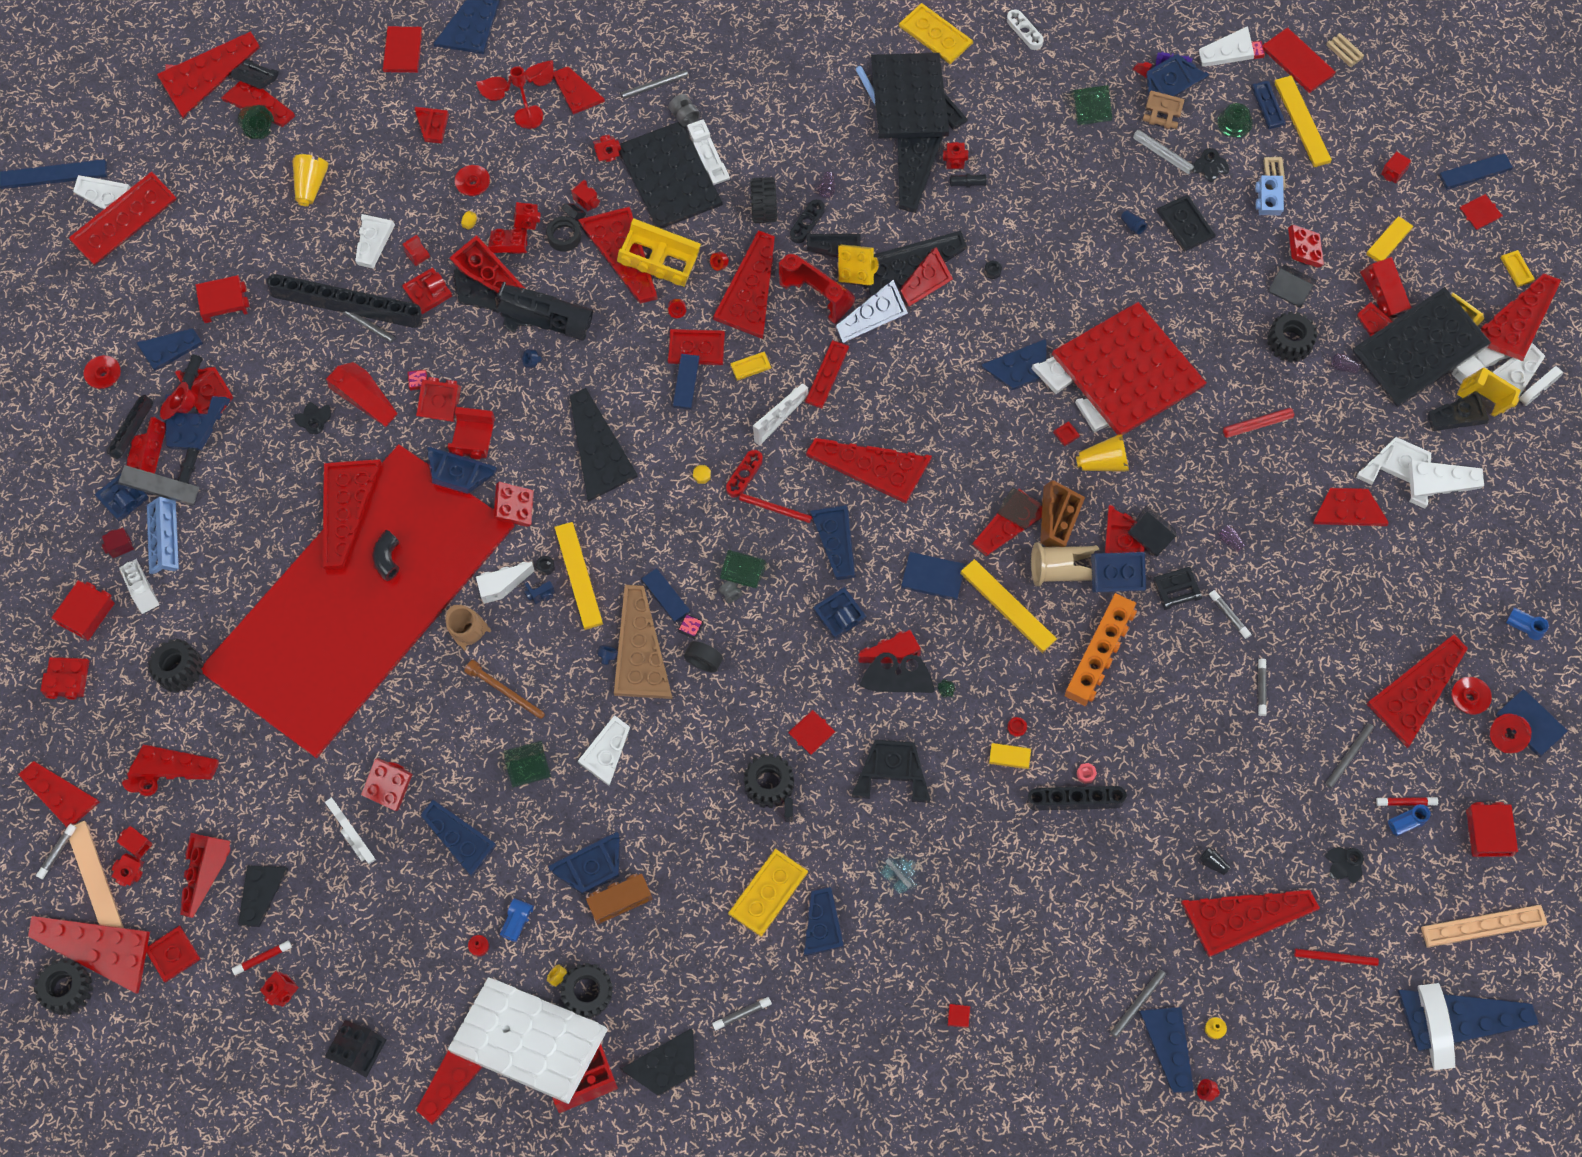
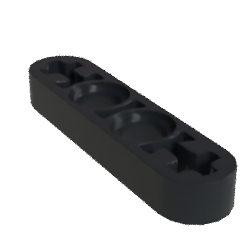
[107,395,153,459]

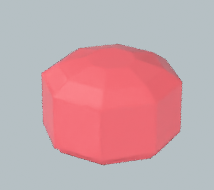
[1076,763,1097,784]

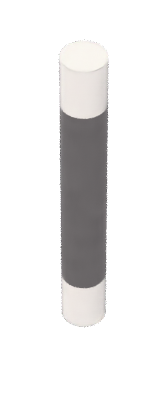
[1209,590,1252,639]
[1258,659,1267,716]
[36,823,77,879]
[712,997,772,1031]

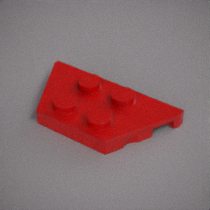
[175,367,234,414]
[1313,488,1388,526]
[1105,505,1144,553]

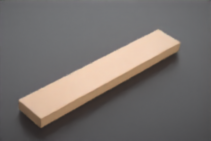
[69,821,124,928]
[1421,905,1547,948]

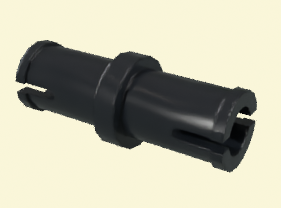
[950,173,987,188]
[182,354,203,390]
[177,448,199,484]

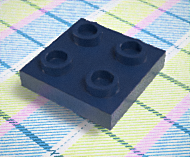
[94,474,149,522]
[813,587,867,639]

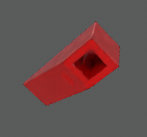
[858,630,921,664]

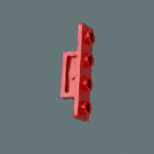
[126,417,166,474]

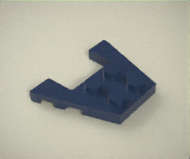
[165,394,230,451]

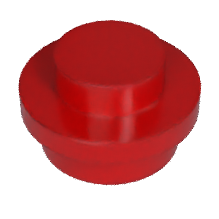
[1007,717,1027,737]

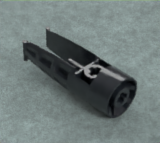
[496,282,593,341]

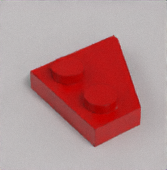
[415,107,449,144]

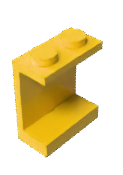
[1457,367,1521,417]

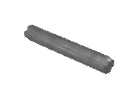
[1133,130,1194,174]

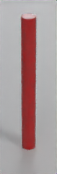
[739,493,812,523]
[1294,949,1379,966]

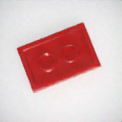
[383,26,423,73]
[668,329,725,365]

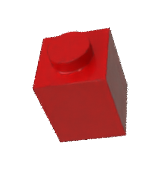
[1381,151,1412,184]
[117,826,153,859]

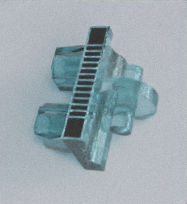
[880,858,917,894]

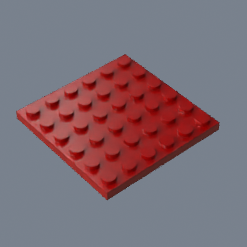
[1052,302,1207,436]

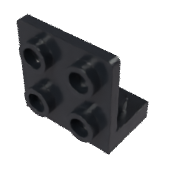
[325,1020,387,1078]

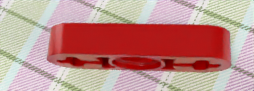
[726,450,763,498]

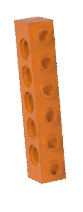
[1065,593,1137,706]

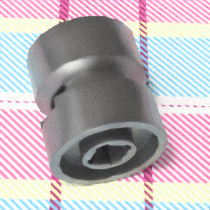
[668,94,700,128]

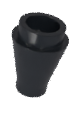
[1199,847,1231,876]

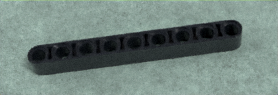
[267,274,423,328]

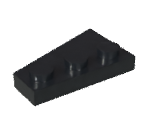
[807,233,861,258]

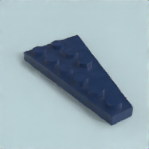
[433,0,500,54]
[1398,990,1539,1052]

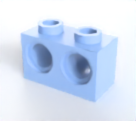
[1255,175,1284,215]

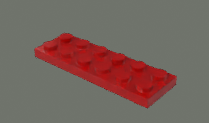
[69,172,177,266]

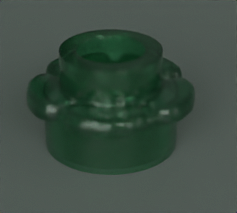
[938,679,955,698]

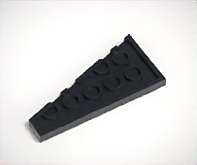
[898,137,944,213]
[867,231,967,296]
[570,388,638,502]

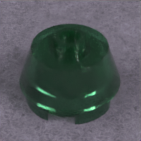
[1218,103,1253,138]
[238,105,274,139]

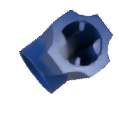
[1506,608,1549,640]
[1388,804,1431,837]
[500,898,534,942]

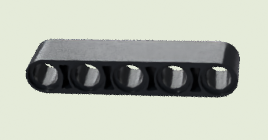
[1027,786,1127,811]

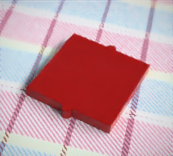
[1460,194,1503,230]
[788,710,836,755]

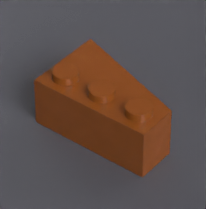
[1040,480,1085,547]

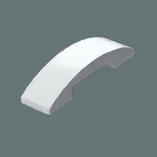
[687,119,730,185]
[1418,983,1455,1070]

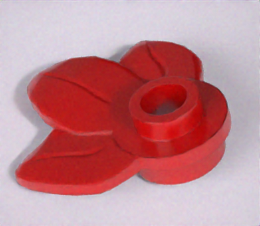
[122,765,160,796]

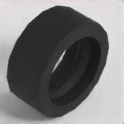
[546,216,581,252]
[684,641,723,673]

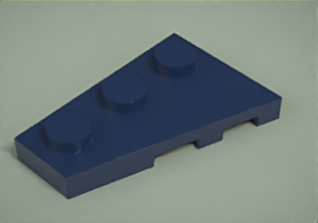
[136,328,203,371]

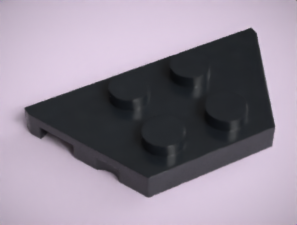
[454,268,497,312]
[621,1028,695,1096]

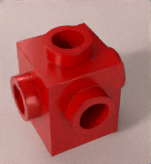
[593,135,621,162]
[943,142,968,169]
[514,202,541,230]
[111,853,145,887]
[260,971,299,1007]

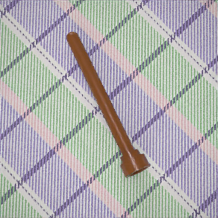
[464,659,545,719]

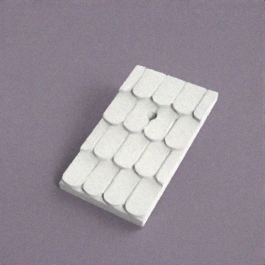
[448,977,608,1104]

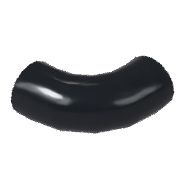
[372,530,400,581]

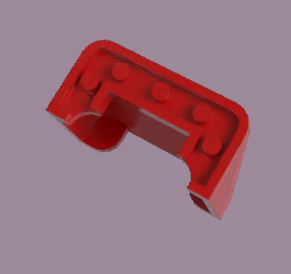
[779,254,855,324]

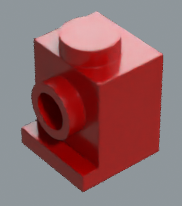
[571,180,600,211]

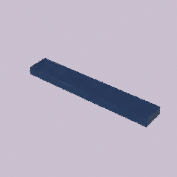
[0,159,107,189]

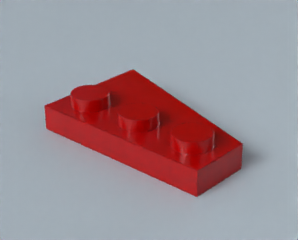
[898,247,953,307]

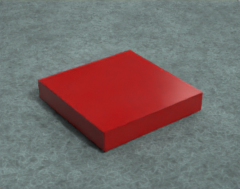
[146,926,201,983]

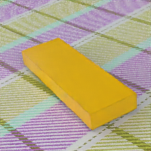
[1366,216,1413,262]

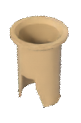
[1031,542,1099,587]

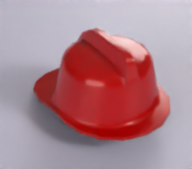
[160,382,199,420]

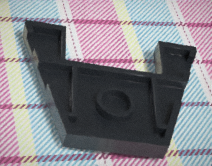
[852,740,930,803]

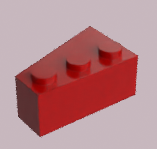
[1360,257,1411,317]

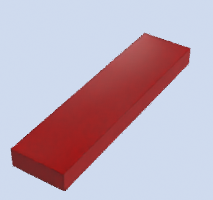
[805,340,849,409]

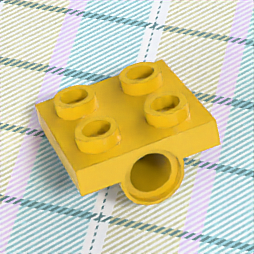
[838,245,878,285]

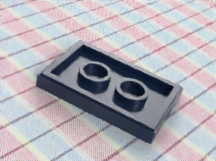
[901,552,966,601]
[1091,552,1146,592]
[1496,689,1568,757]

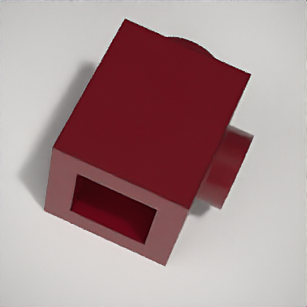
[101,527,134,559]

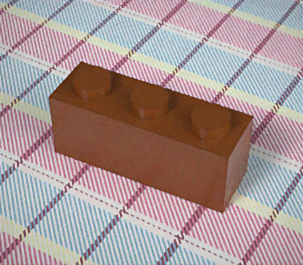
[586,874,653,925]

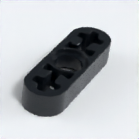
[790,199,825,243]

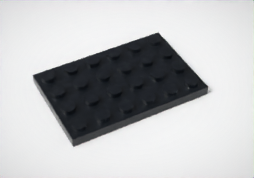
[871,53,949,139]
[619,122,723,229]
[1352,287,1491,407]

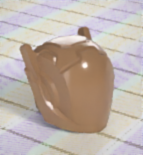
[446,605,491,651]

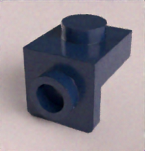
[524,581,555,605]

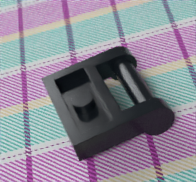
[231,59,279,89]
[1153,567,1202,610]

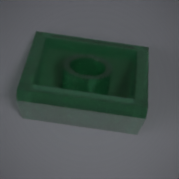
[720,550,767,589]
[503,740,551,788]

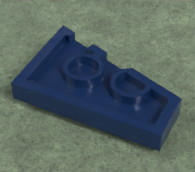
[804,887,844,956]

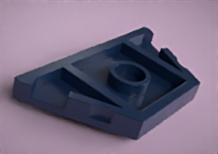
[1146,54,1209,97]
[981,339,1047,391]
[427,446,497,494]
[548,831,620,895]

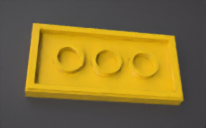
[899,3,973,64]
[728,849,808,937]

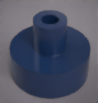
[522,349,542,368]
[598,645,618,665]

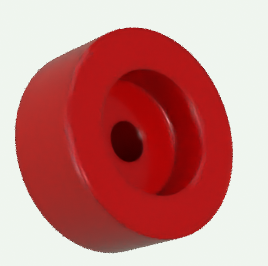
[710,252,729,271]
[668,299,686,318]
[468,935,489,957]
[1197,1079,1220,1102]

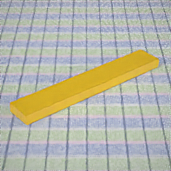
[1274,75,1332,167]
[555,522,603,630]
[960,559,1057,653]

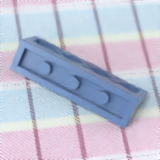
[147,497,179,574]

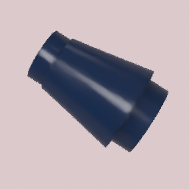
[1121,210,1147,235]

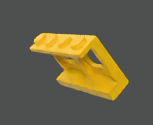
[617,218,701,287]

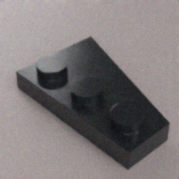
[1427,391,1489,431]
[238,865,288,927]

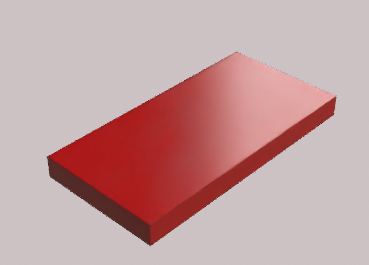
[1262,27,1336,93]

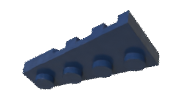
[421,800,497,877]
[1139,1007,1194,1094]

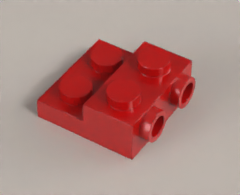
[416,377,461,422]
[40,658,90,700]

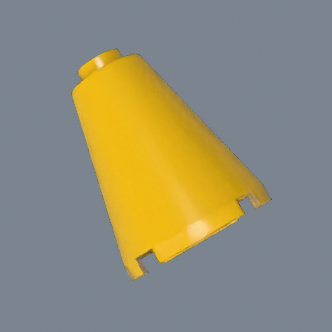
[292,154,328,206]
[1076,434,1129,472]

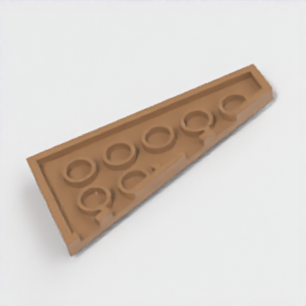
[614,585,673,699]

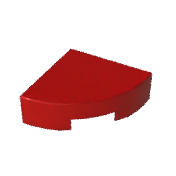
[1132,62,1152,78]

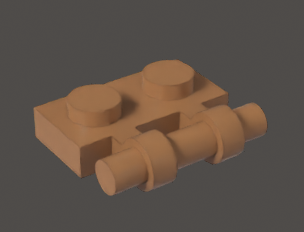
[1142,91,1185,129]

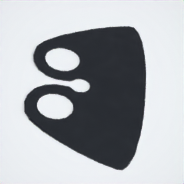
[860,653,935,693]

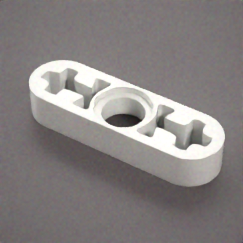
[1007,10,1043,50]
[1519,366,1564,406]

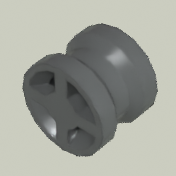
[719,580,743,604]

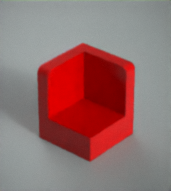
[402,235,430,266]

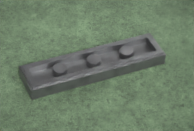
[119,465,199,506]

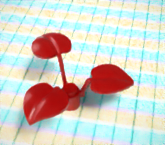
[476,60,554,129]

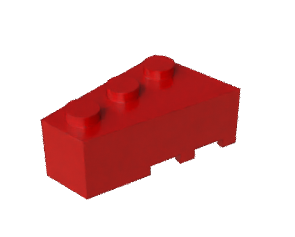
[552,1043,618,1113]

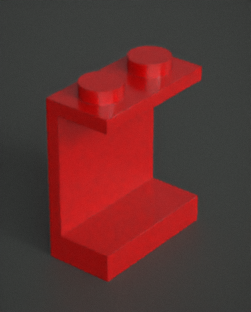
[447,407,495,460]

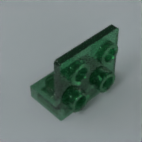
[1070,85,1112,125]

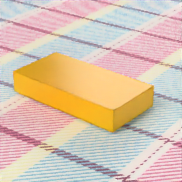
[1501,250,1535,287]
[730,352,771,381]
[989,743,1031,769]

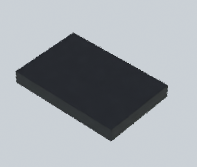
[1157,194,1216,252]

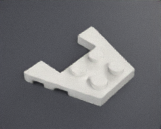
[1356,437,1431,509]
[325,797,376,865]

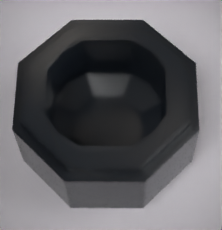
[984,260,1002,279]
[536,556,555,576]

